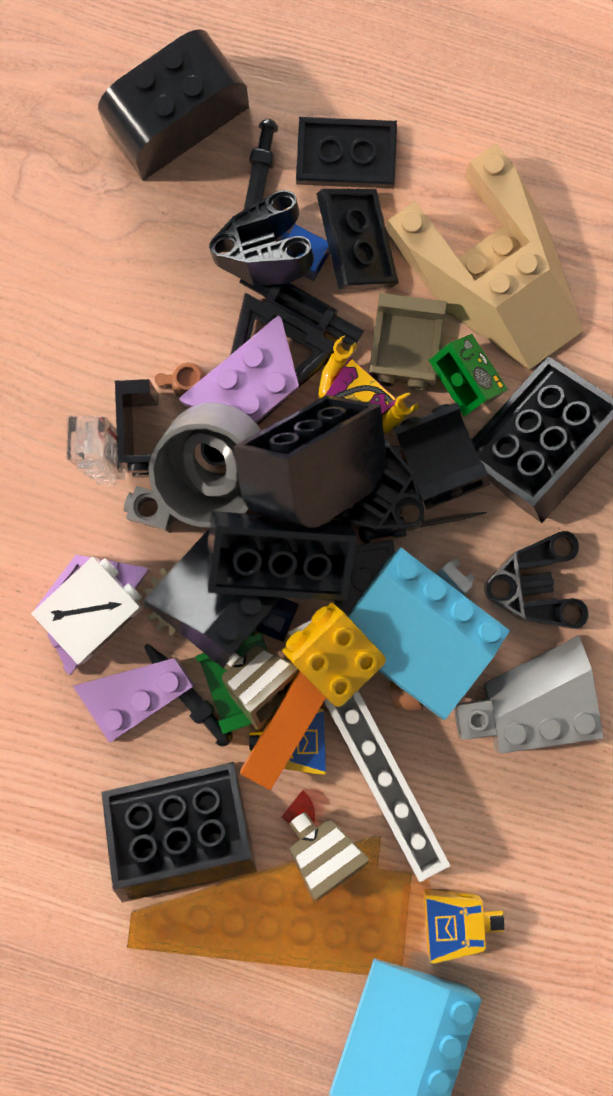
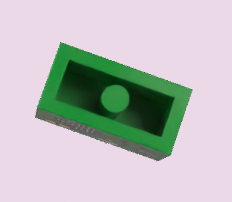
[428,334,508,417]

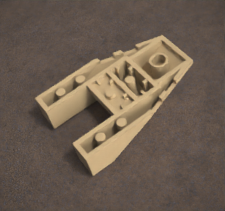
[386,143,583,371]

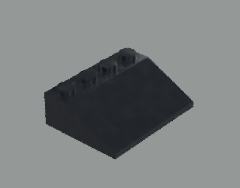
[472,356,613,523]
[143,529,283,668]
[101,762,257,903]

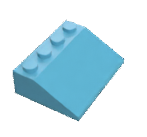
[348,547,510,720]
[329,958,482,1096]

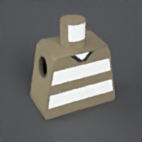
[222,646,300,731]
[289,812,369,903]

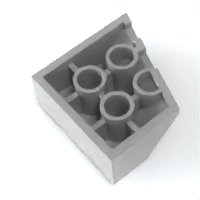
[484,635,603,754]

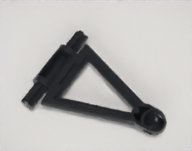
[201,279,364,466]

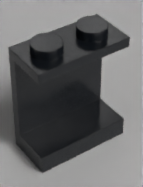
[115,379,158,478]
[394,403,490,510]

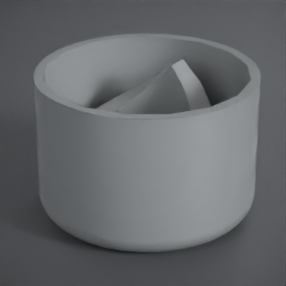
[149,403,261,527]

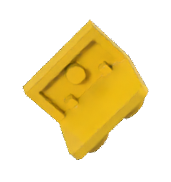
[282,602,386,707]

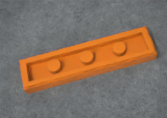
[240,671,326,791]

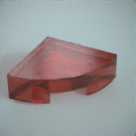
[281,789,315,824]

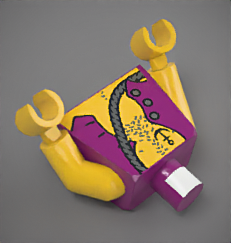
[318,336,419,434]

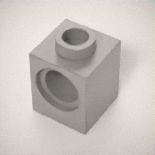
[124,486,174,532]
[454,699,497,740]

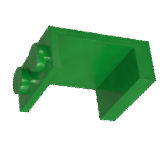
[196,633,268,734]

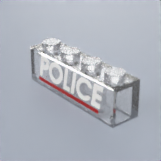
[67,416,126,485]

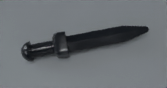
[244,119,278,210]
[358,512,487,543]
[144,644,233,747]

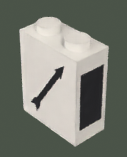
[31,556,144,664]

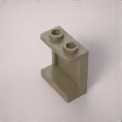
[369,293,447,391]

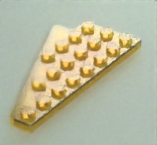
[127,836,412,975]

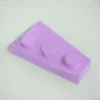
[73,657,195,743]

